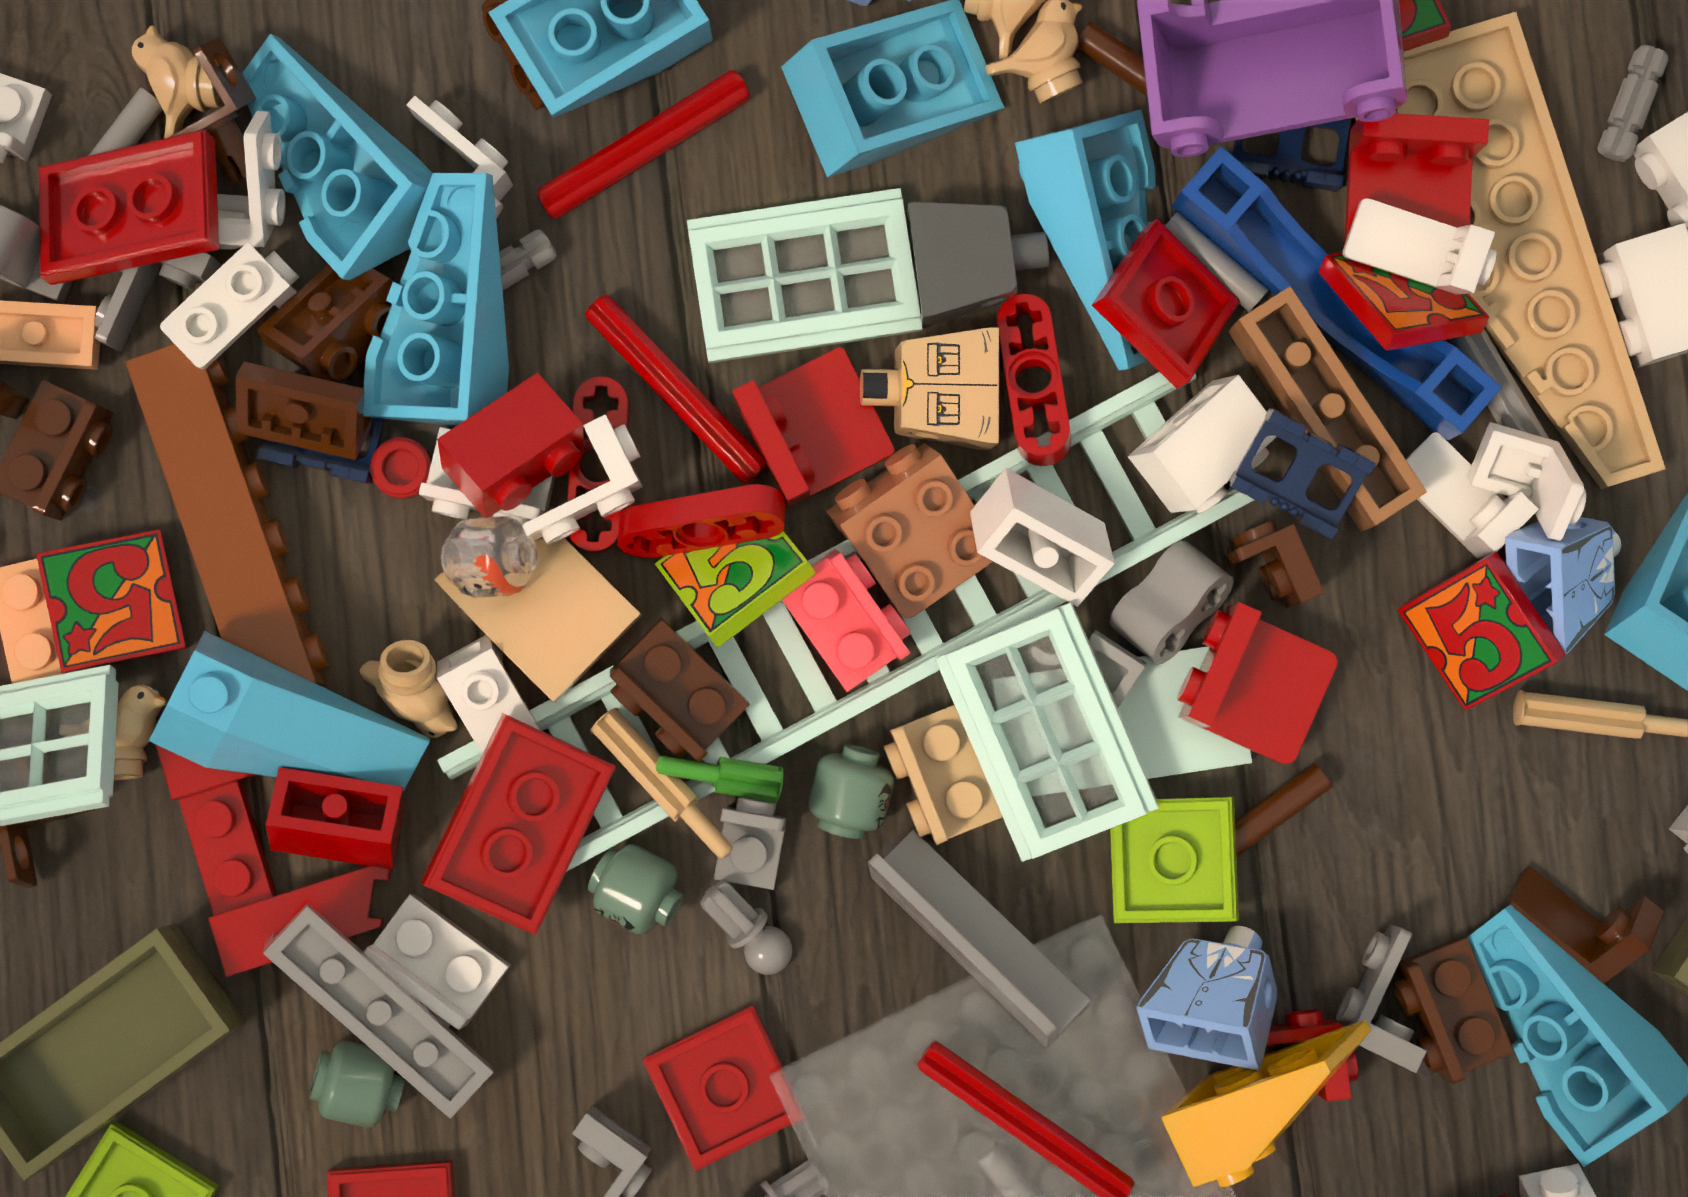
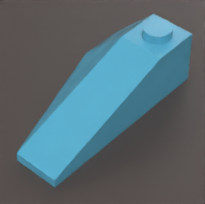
[242,34,433,281]
[1015,109,1156,371]
[363,173,509,426]
[149,631,430,791]
[1467,904,1688,1167]

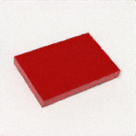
[38,130,219,285]
[421,713,616,935]

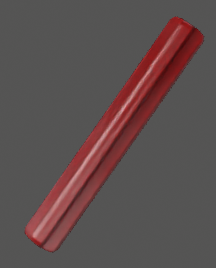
[536,70,750,219]
[585,294,766,484]
[917,1041,1134,1197]

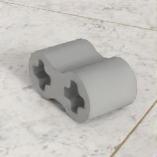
[1110,540,1233,665]

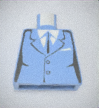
[1505,517,1621,654]
[1136,926,1277,1071]

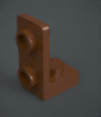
[1507,867,1664,984]

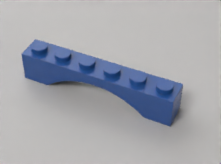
[1172,146,1502,441]

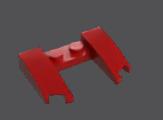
[155,744,392,977]

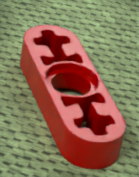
[997,294,1071,466]
[568,376,630,554]
[618,484,786,558]

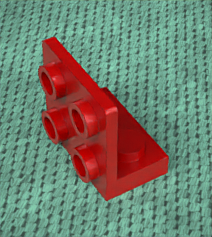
[1344,113,1489,245]
[732,347,895,508]

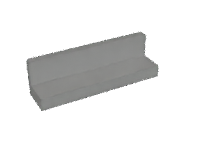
[868,830,1091,1049]
[263,903,494,1119]

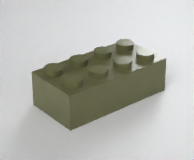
[0,924,247,1181]

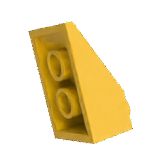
[1161,1020,1371,1187]

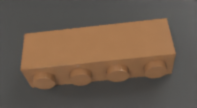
[1228,286,1427,532]

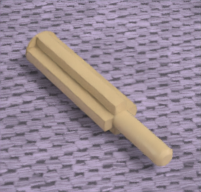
[1513,690,1688,739]
[590,707,733,859]

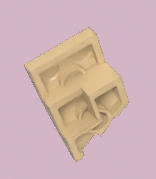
[434,538,642,703]

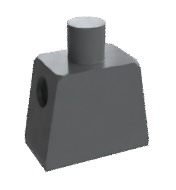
[907,202,1049,327]

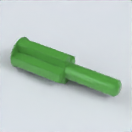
[656,755,784,803]

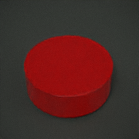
[370,437,432,500]

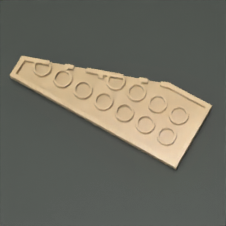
[1355,12,1666,489]

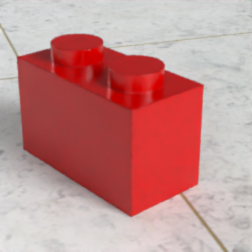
[437,373,584,520]
[266,767,405,870]

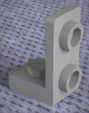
[95,253,222,352]
[714,797,787,890]
[1336,924,1427,1073]
[572,1105,652,1197]

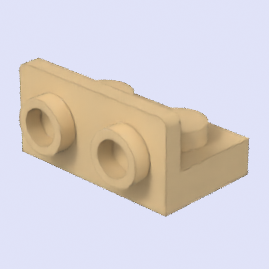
[883,705,1002,845]

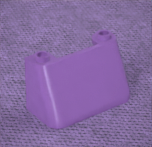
[1137,0,1407,157]

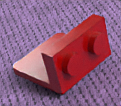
[1177,602,1337,764]

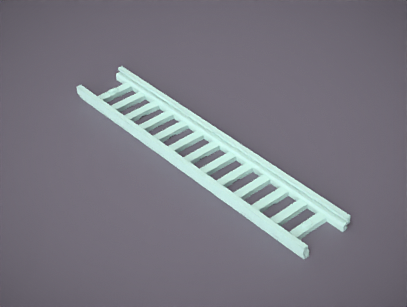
[437,372,1254,872]

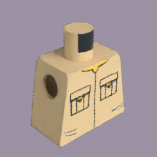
[860,327,999,451]

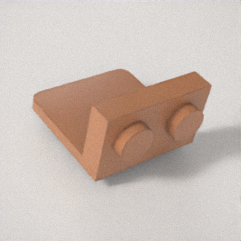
[826,443,993,618]

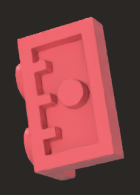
[782,549,911,692]

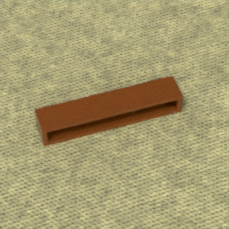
[125,344,330,686]

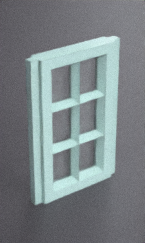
[687,188,923,363]
[935,602,1159,862]
[0,665,119,826]

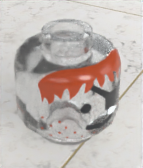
[441,516,538,598]

